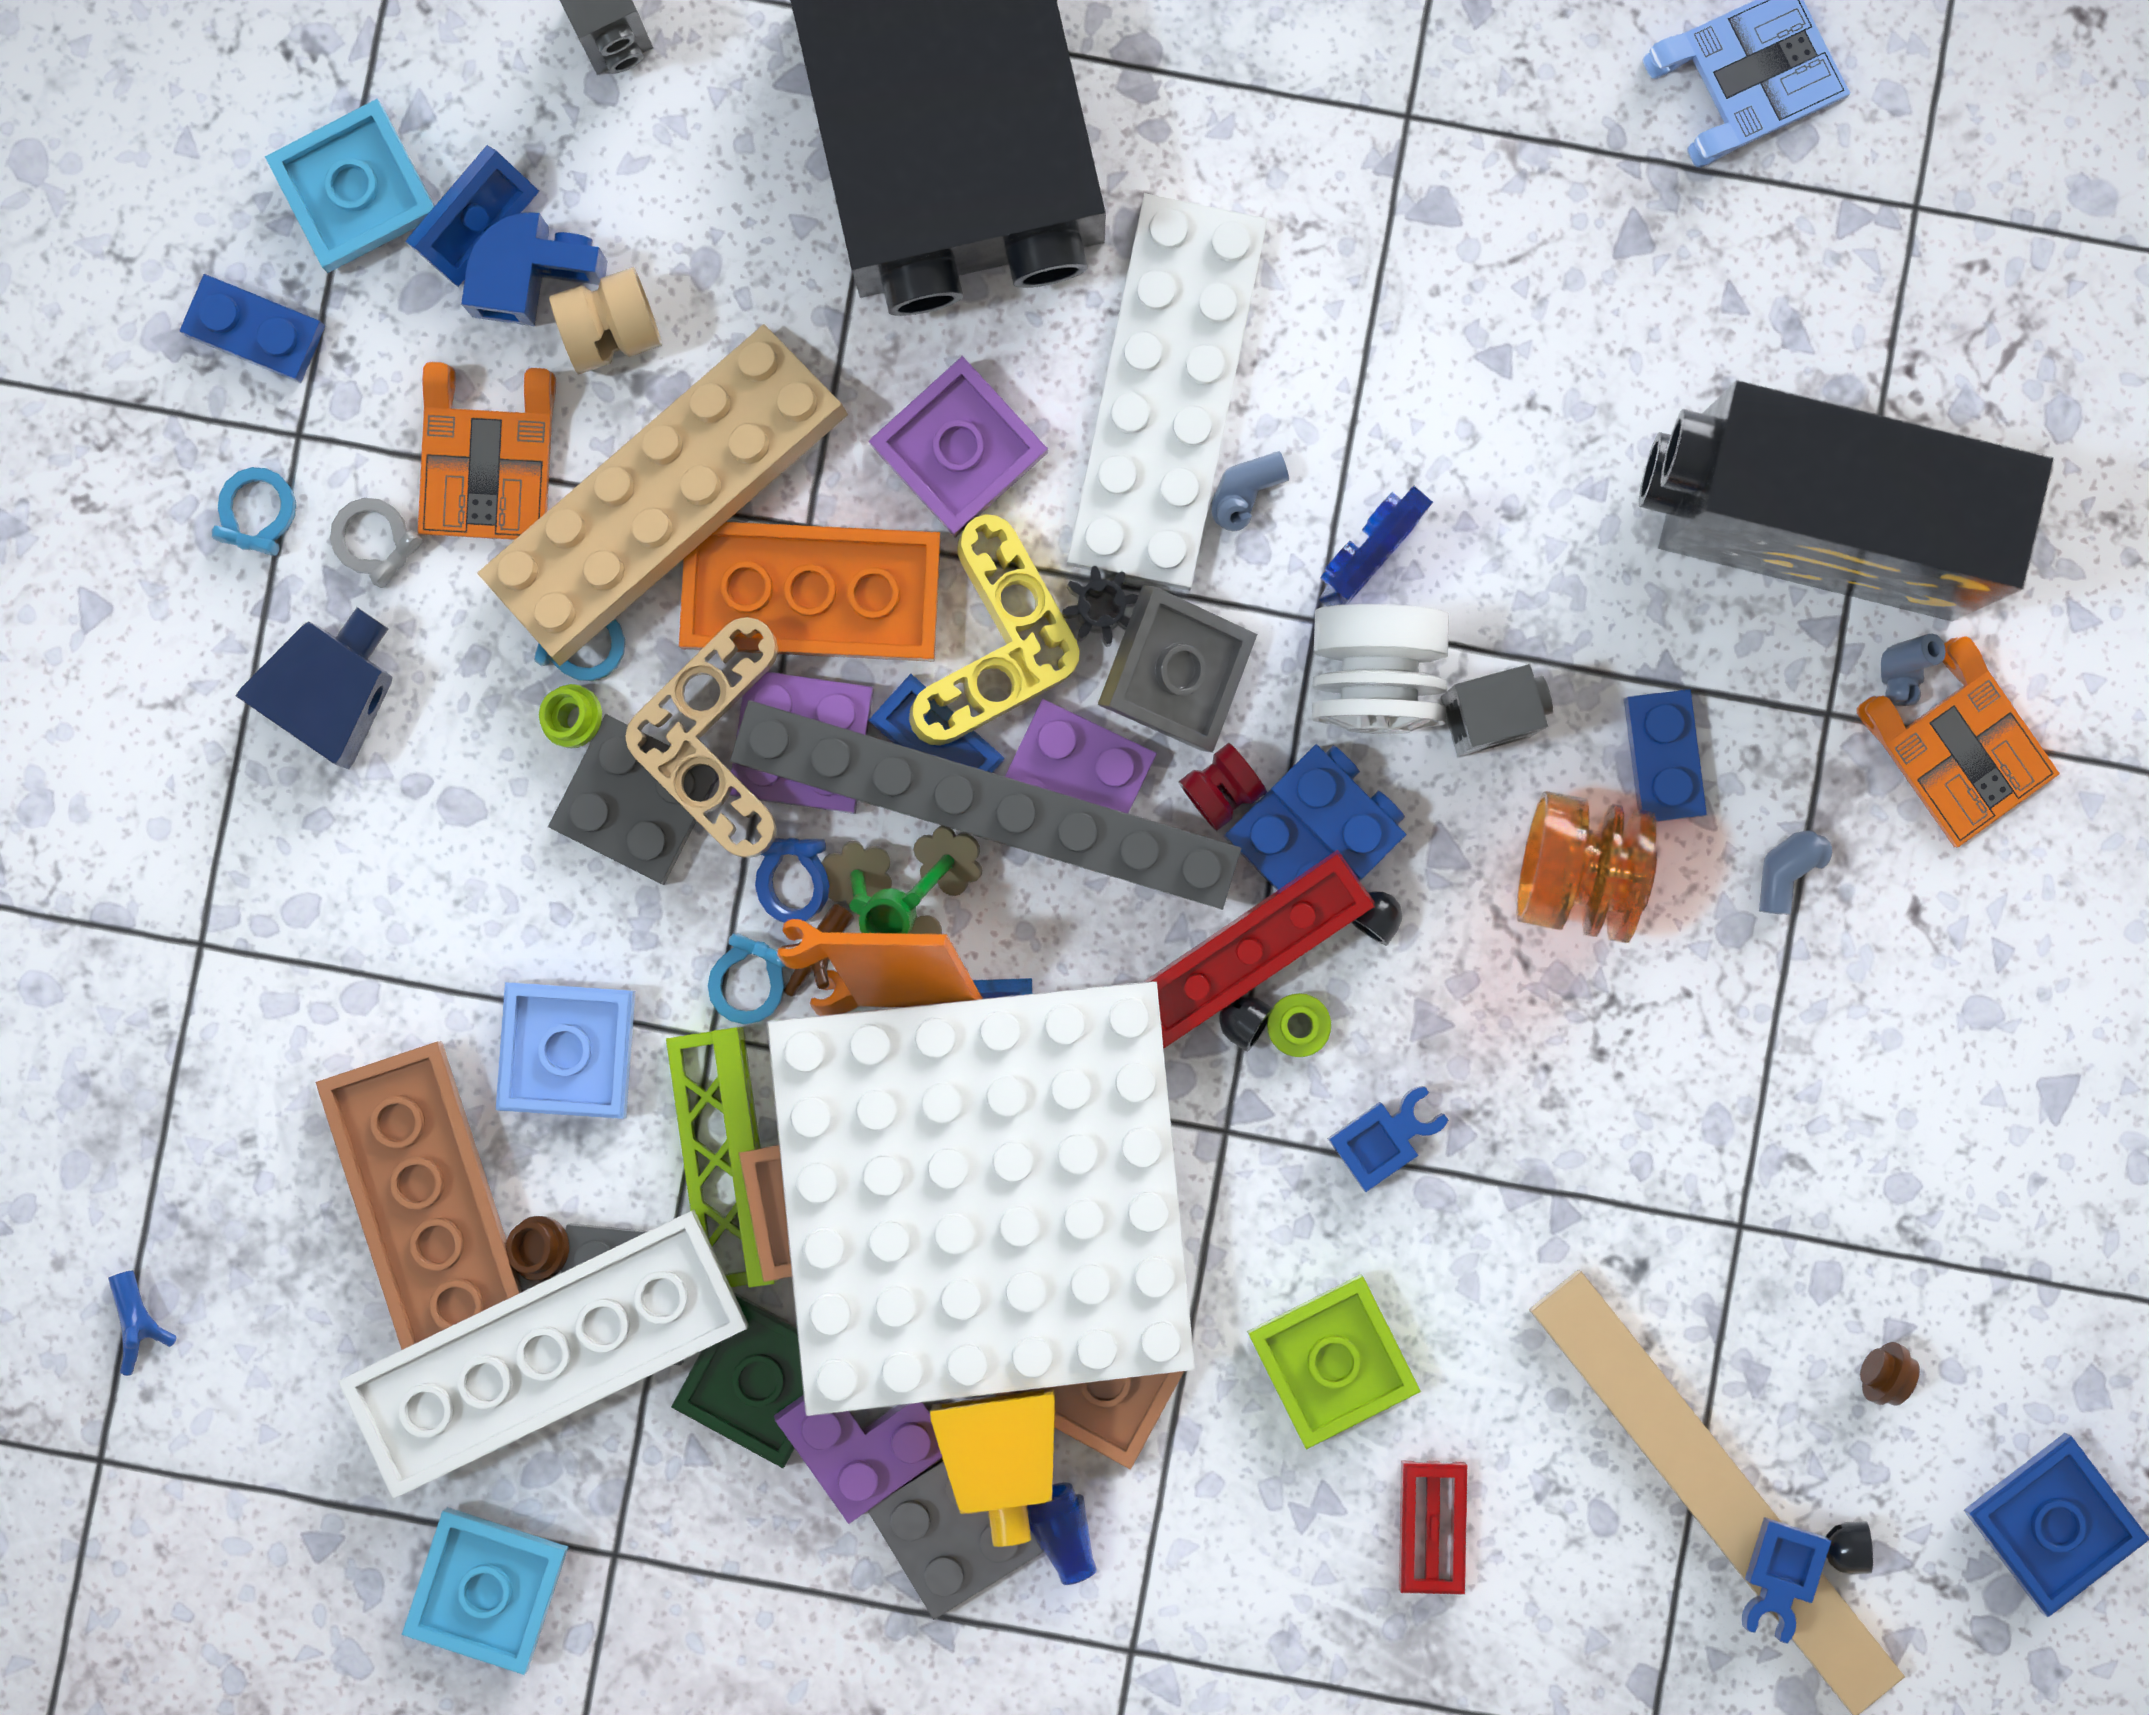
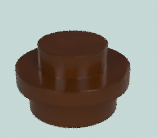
[506,1216,569,1281]
[1860,1342,1920,1406]

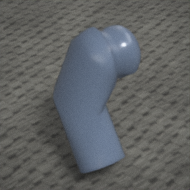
[1211,451,1289,532]
[1881,634,1945,706]
[1759,830,1832,915]

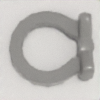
[330,498,423,588]

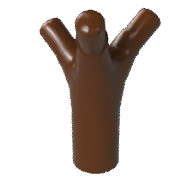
[781,904,854,996]

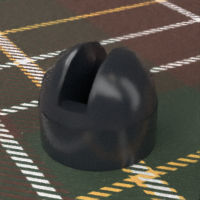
[1351,891,1402,946]
[1219,995,1274,1052]
[1826,1521,1873,1575]

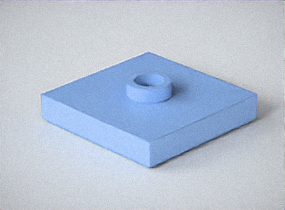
[496,982,636,1119]

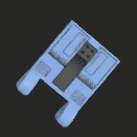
[1643,0,1850,168]

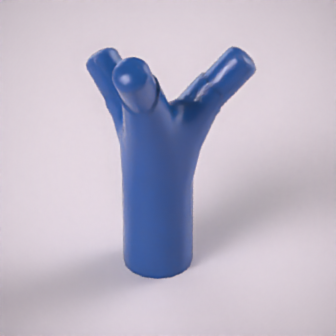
[108,1270,176,1376]

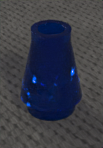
[1027,1482,1097,1585]

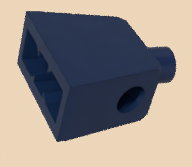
[235,607,393,769]

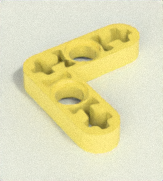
[909,514,1080,746]

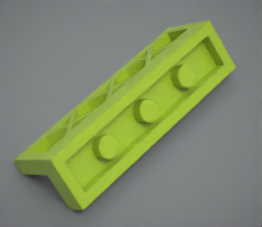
[666,1027,779,1288]

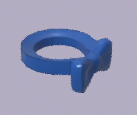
[755,838,829,923]

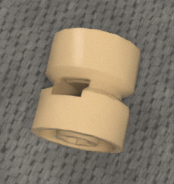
[549,267,662,375]

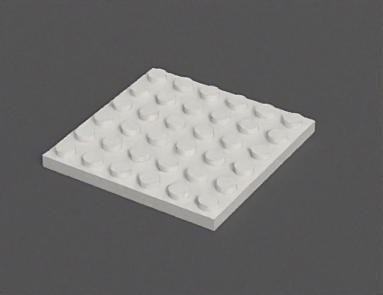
[767,982,1195,1416]

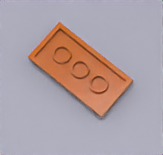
[679,522,941,662]

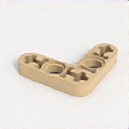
[625,617,778,858]

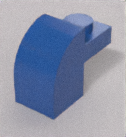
[461,212,608,326]

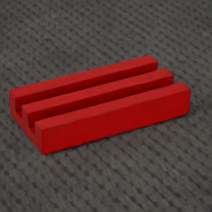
[1399,1460,1468,1594]

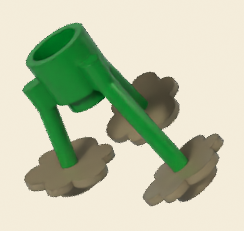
[821,826,983,934]

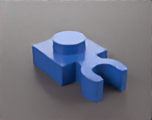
[1327,1086,1448,1192]
[1742,1517,1831,1644]

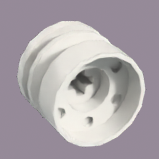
[1311,604,1449,734]

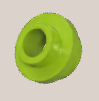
[539,684,602,749]
[1267,993,1331,1057]

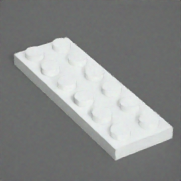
[1067,193,1268,591]
[338,1210,749,1499]

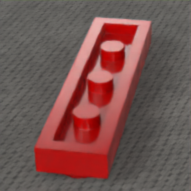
[1142,850,1375,1049]

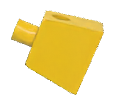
[930,1387,1055,1547]

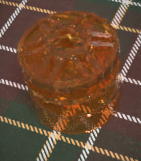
[1516,791,1657,944]

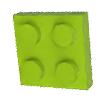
[1247,1274,1421,1450]

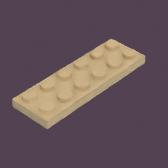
[477,324,848,666]

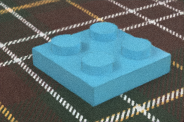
[265,99,435,273]
[402,1507,569,1675]

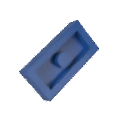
[405,145,539,287]
[179,274,326,383]
[1624,689,1707,824]

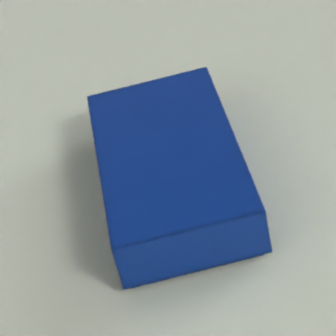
[868,674,1005,773]

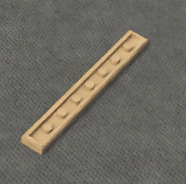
[1528,1270,1905,1715]

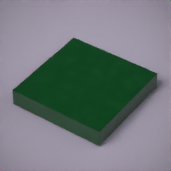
[671,1292,803,1469]

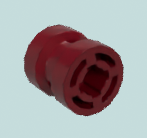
[1178,743,1267,831]

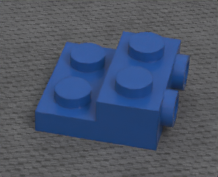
[1223,744,1407,891]

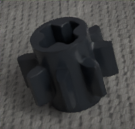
[1062,566,1139,647]

